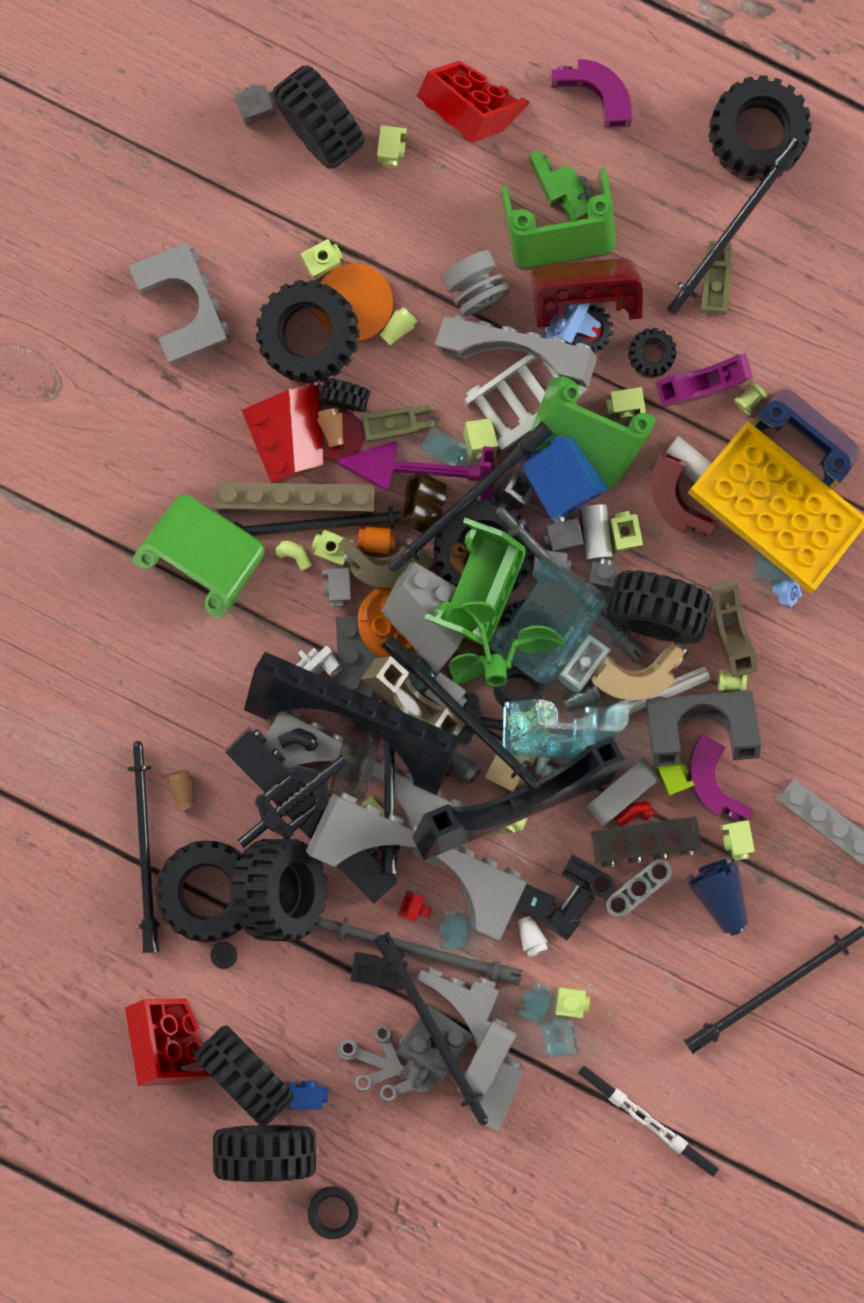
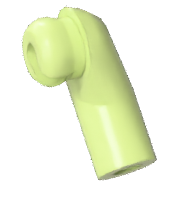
[275,540,313,571]

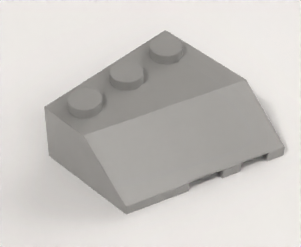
[381,562,463,674]

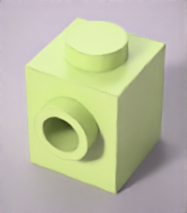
[301,239,343,281]
[463,418,498,462]
[555,987,590,1018]

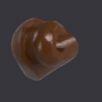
[449,542,467,576]

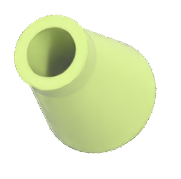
[380,307,418,345]

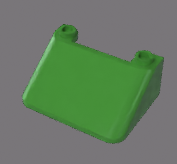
[529,376,656,488]
[131,494,265,620]

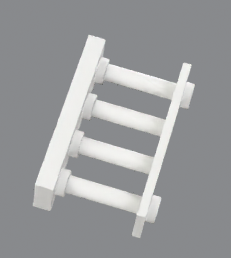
[465,339,587,453]

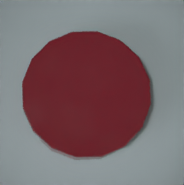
[321,409,364,462]

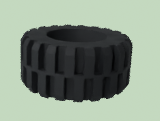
[272,65,365,169]
[709,75,812,182]
[256,280,360,383]
[433,498,534,592]
[606,570,713,644]
[230,839,327,942]
[155,840,243,943]
[194,1025,294,1127]
[213,1125,316,1182]

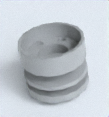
[441,250,510,317]

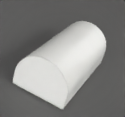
[666,436,712,483]
[580,504,613,561]
[558,634,611,692]

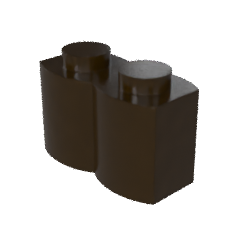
[400,471,447,533]

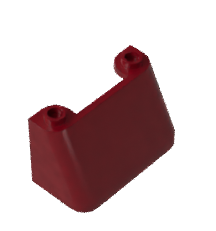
[531,258,643,328]

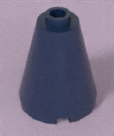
[686,858,748,936]

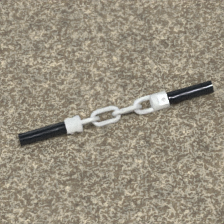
[578,1065,719,1177]

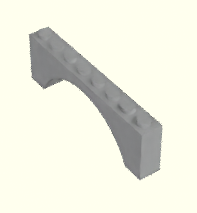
[265,710,465,868]
[306,792,527,940]

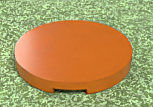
[316,263,393,342]
[358,587,419,659]

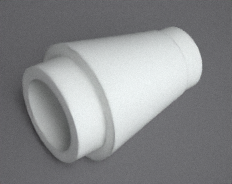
[517,916,548,957]

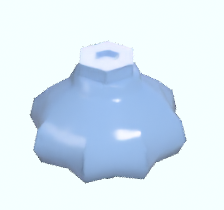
[773,577,802,609]

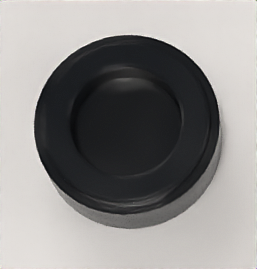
[211,942,238,969]

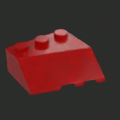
[417,61,530,143]
[241,382,324,483]
[125,998,213,1086]

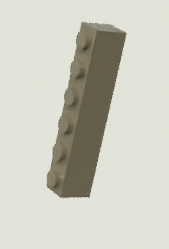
[215,482,375,515]

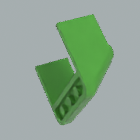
[501,168,616,270]
[424,518,526,645]

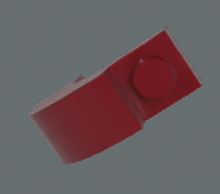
[651,451,719,536]

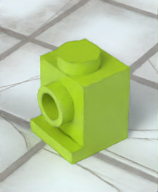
[655,761,694,796]

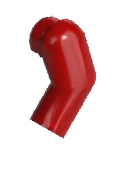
[614,801,655,827]

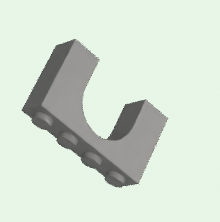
[129,242,230,367]

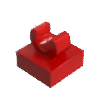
[398,890,432,922]

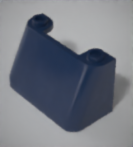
[751,389,859,490]

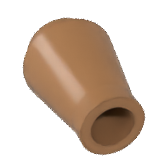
[317,407,344,447]
[167,770,194,810]

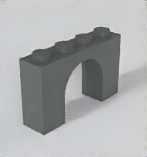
[646,690,761,767]

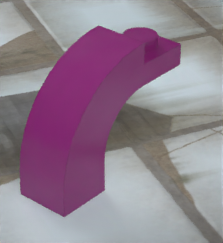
[551,59,632,127]
[655,353,753,407]
[689,735,752,821]

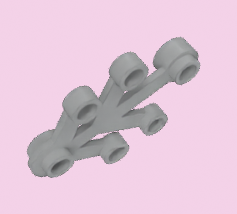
[336,1026,435,1102]

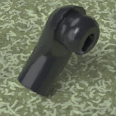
[277,728,318,752]

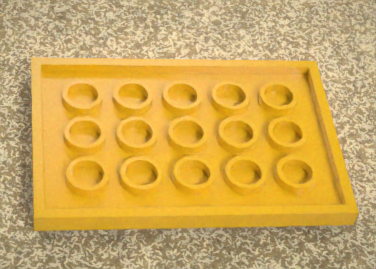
[688,421,864,594]

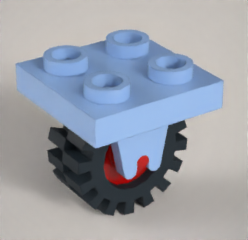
[544,303,614,353]

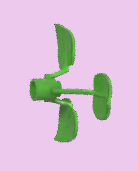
[449,601,565,687]

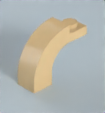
[590,640,684,700]

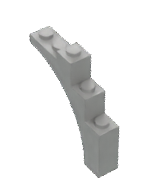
[417,966,524,1131]

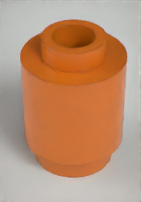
[358,526,396,555]

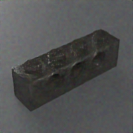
[590,816,701,868]

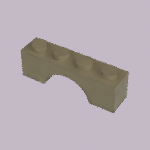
[361,656,465,736]

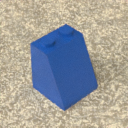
[521,435,609,520]

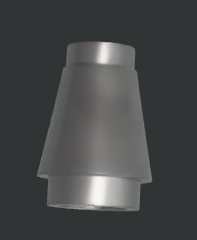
[562,681,604,712]
[449,751,481,785]

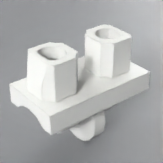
[296,645,342,678]

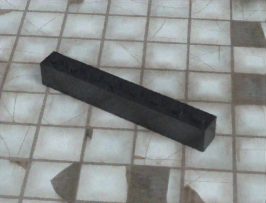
[225,727,397,904]

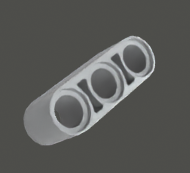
[585,758,660,827]
[605,860,672,917]
[456,1021,517,1102]

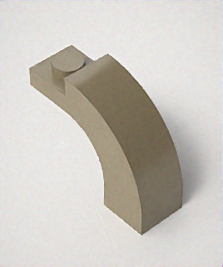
[338,537,435,588]
[710,579,758,678]

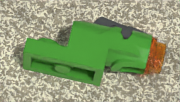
[529,150,592,221]

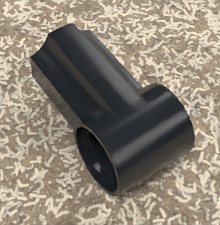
[561,854,614,896]
[545,884,595,941]

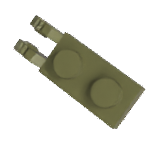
[700,241,732,315]
[361,404,438,442]

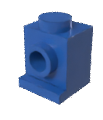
[290,1080,328,1109]

